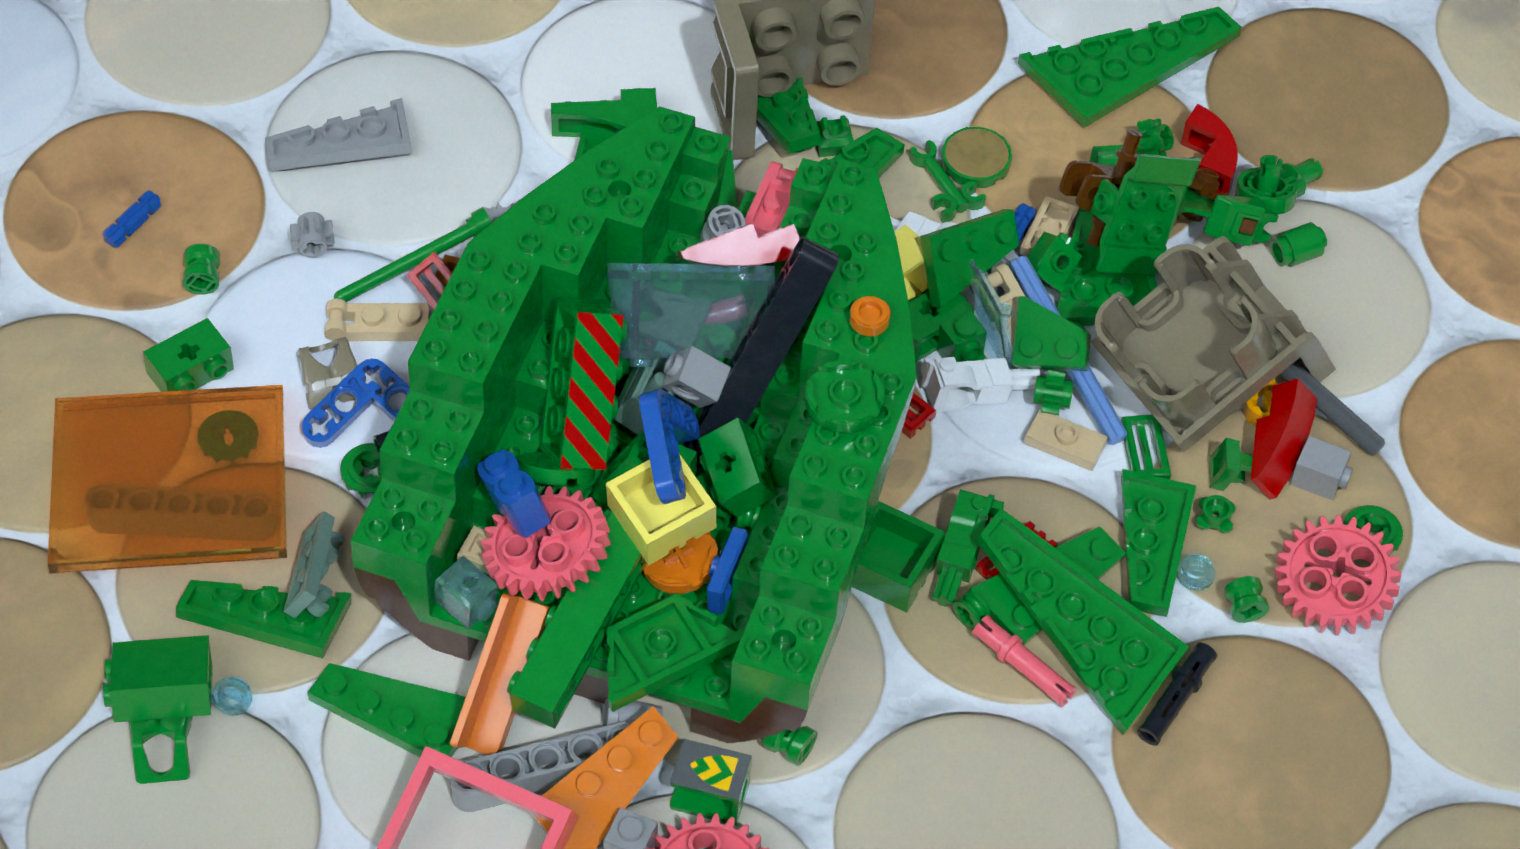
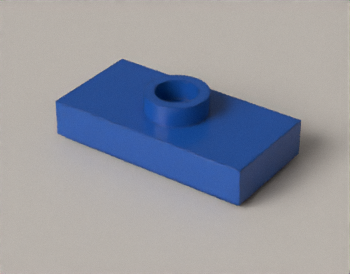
[707,527,748,615]

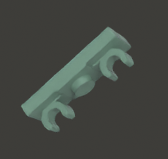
[284,511,345,618]

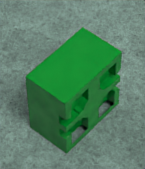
[852,501,945,613]

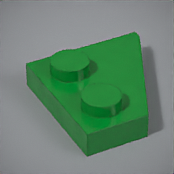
[1012,296,1091,371]

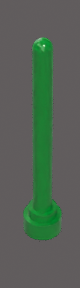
[334,207,492,302]

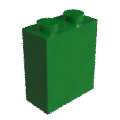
[103,635,213,723]

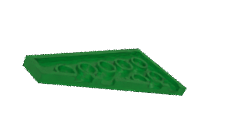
[1018,7,1242,128]
[1057,145,1157,326]
[976,508,1189,735]

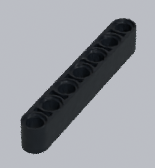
[682,236,840,469]

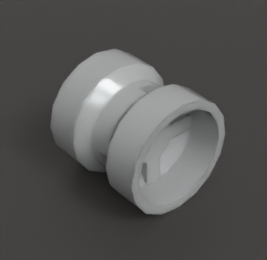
[700,205,746,242]

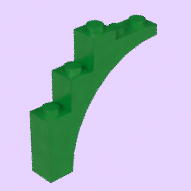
[551,88,738,209]

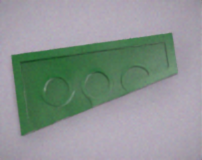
[1121,469,1196,617]
[969,526,1126,645]
[176,580,351,659]

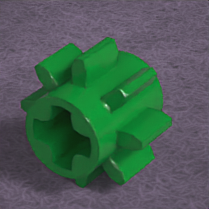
[1136,118,1174,156]
[1033,369,1074,415]

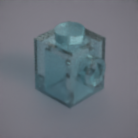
[434,556,498,629]

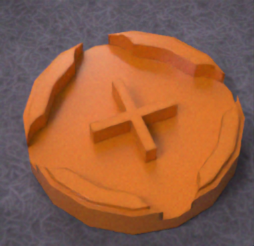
[643,532,720,594]

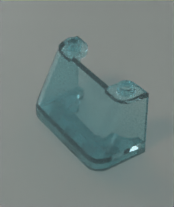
[607,262,775,367]

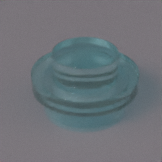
[1177,553,1216,591]
[212,677,252,716]

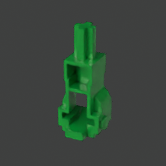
[932,489,1004,607]

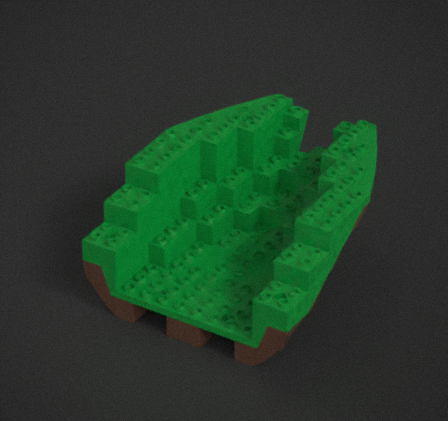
[351,106,917,743]

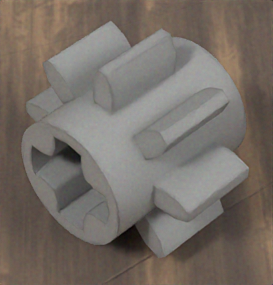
[290,212,335,257]

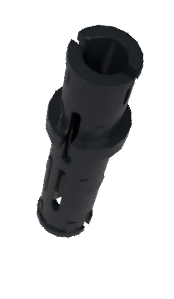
[1137,642,1217,746]

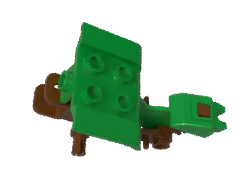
[1059,130,1279,275]

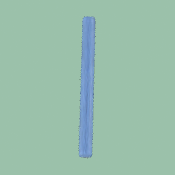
[1009,256,1127,445]

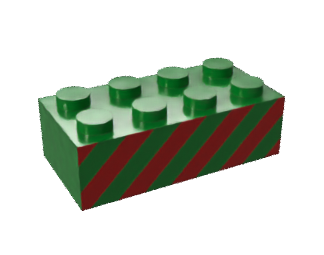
[539,297,627,470]

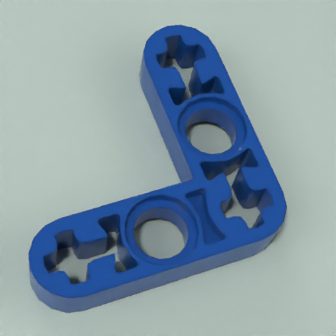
[302,358,410,448]
[639,389,700,504]

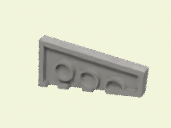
[265,98,411,171]

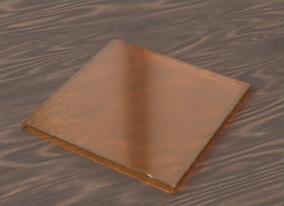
[48,385,287,573]

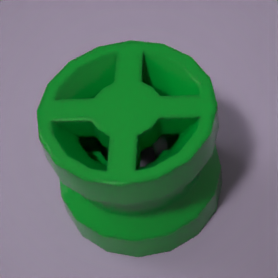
[1224,576,1270,623]

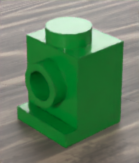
[1027,231,1082,293]
[937,311,988,362]

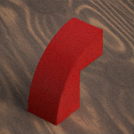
[1181,104,1238,196]

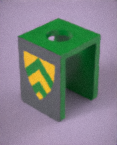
[670,739,752,826]

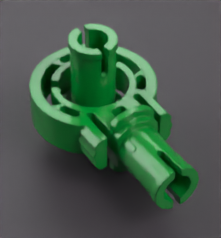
[1235,155,1323,215]

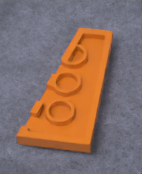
[531,706,678,849]

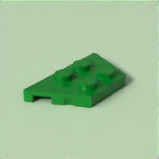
[606,593,744,712]

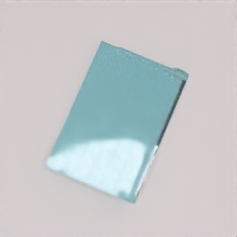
[970,259,1019,369]

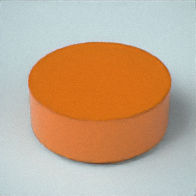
[850,296,890,336]

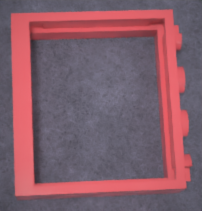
[377,746,579,849]

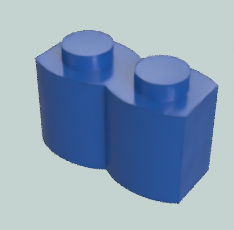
[477,449,551,538]

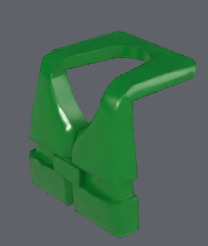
[129,717,193,784]

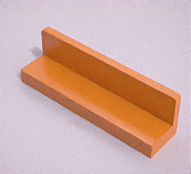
[450,594,551,755]

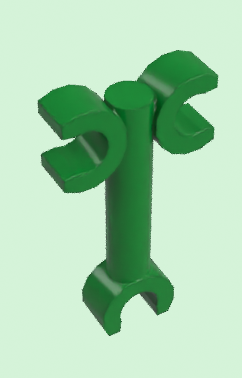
[909,140,986,223]

